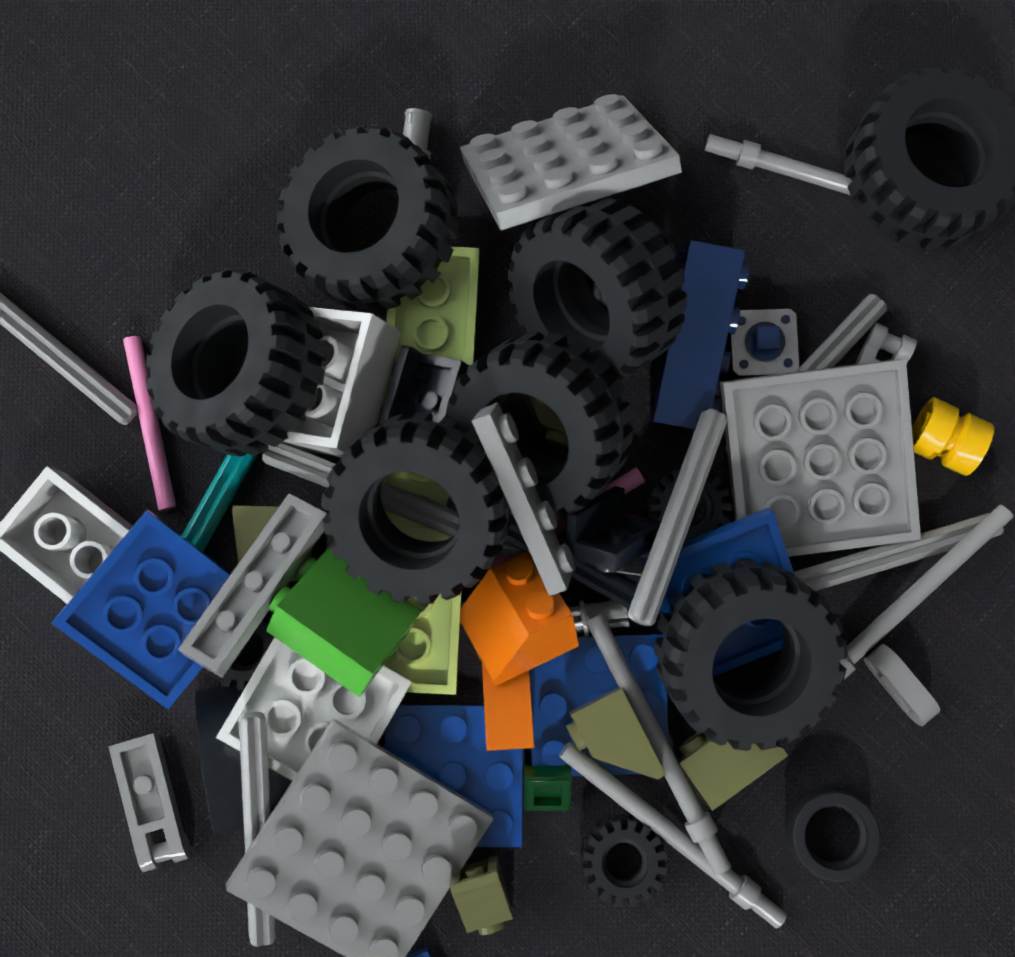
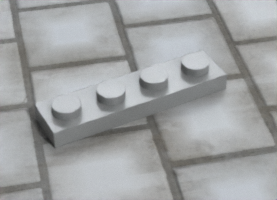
[472,403,575,596]
[178,494,327,678]

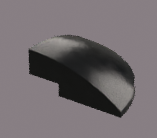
[195,687,292,834]

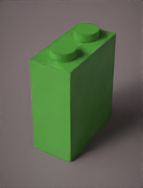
[266,547,422,697]

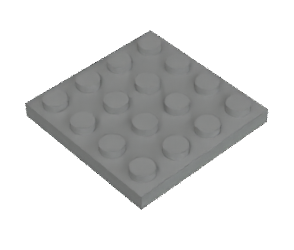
[460,94,682,230]
[720,359,921,557]
[226,718,494,957]

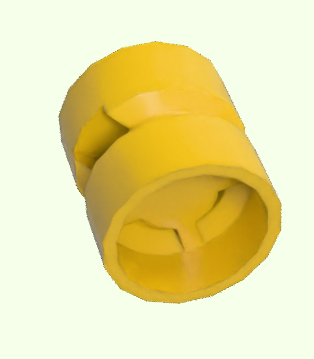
[912,397,994,476]

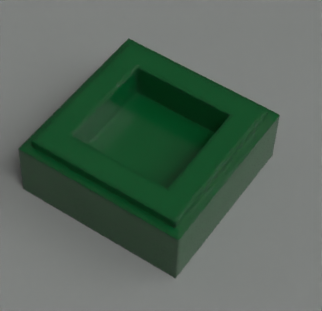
[524,766,572,811]

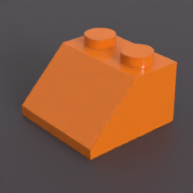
[460,552,579,686]

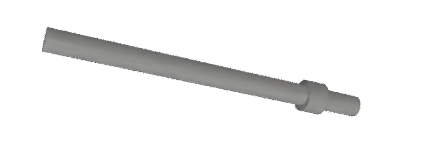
[704,134,853,195]
[840,504,1014,680]
[586,613,731,875]
[559,742,787,928]

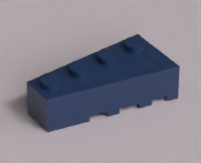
[650,240,750,429]

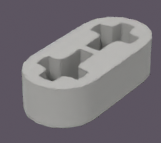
[864,644,940,726]

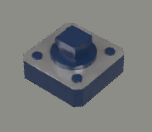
[727,309,799,379]

